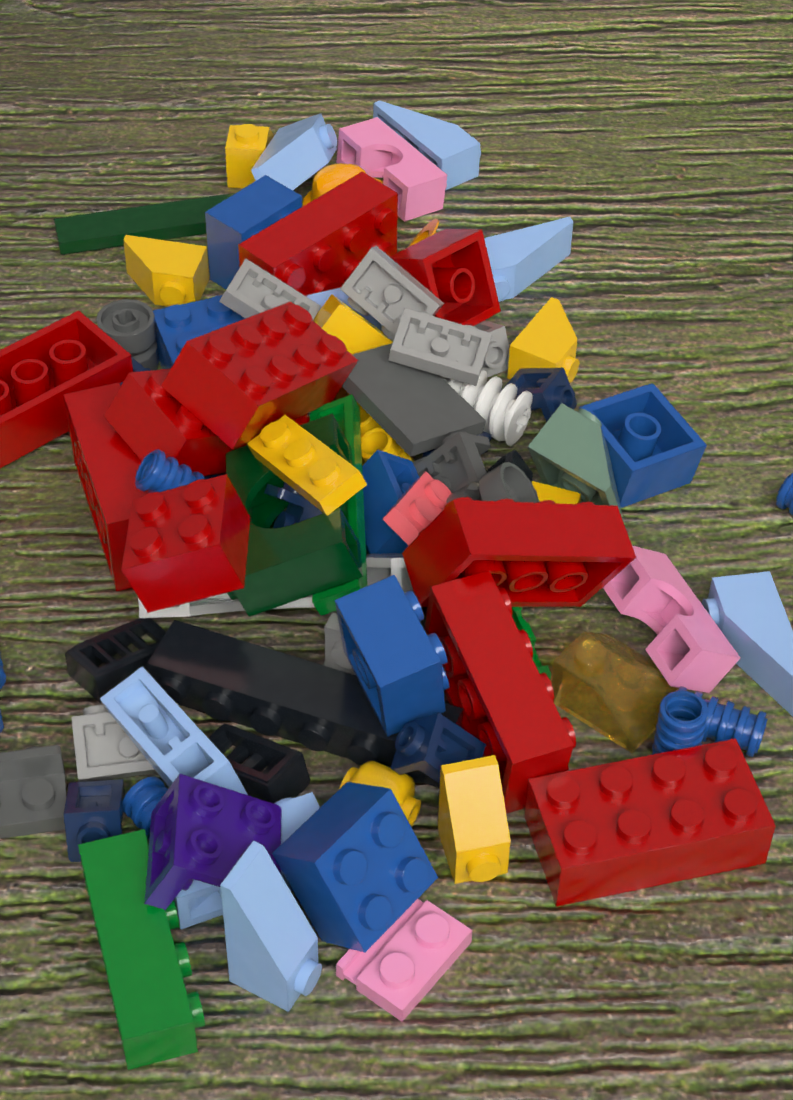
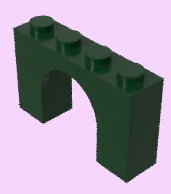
[223,413,363,617]

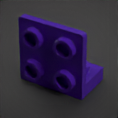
[144,774,282,910]

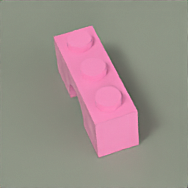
[336,117,447,222]
[603,546,741,693]

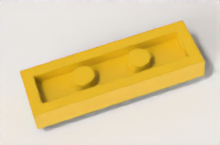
[247,415,367,516]

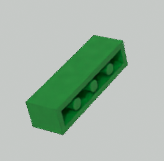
[78,829,205,1070]

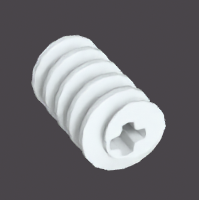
[441,369,533,447]

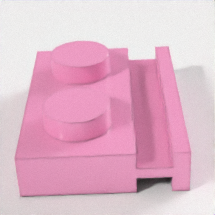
[336,899,472,1022]

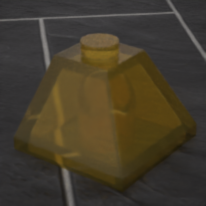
[551,631,692,754]

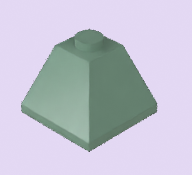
[528,403,625,525]

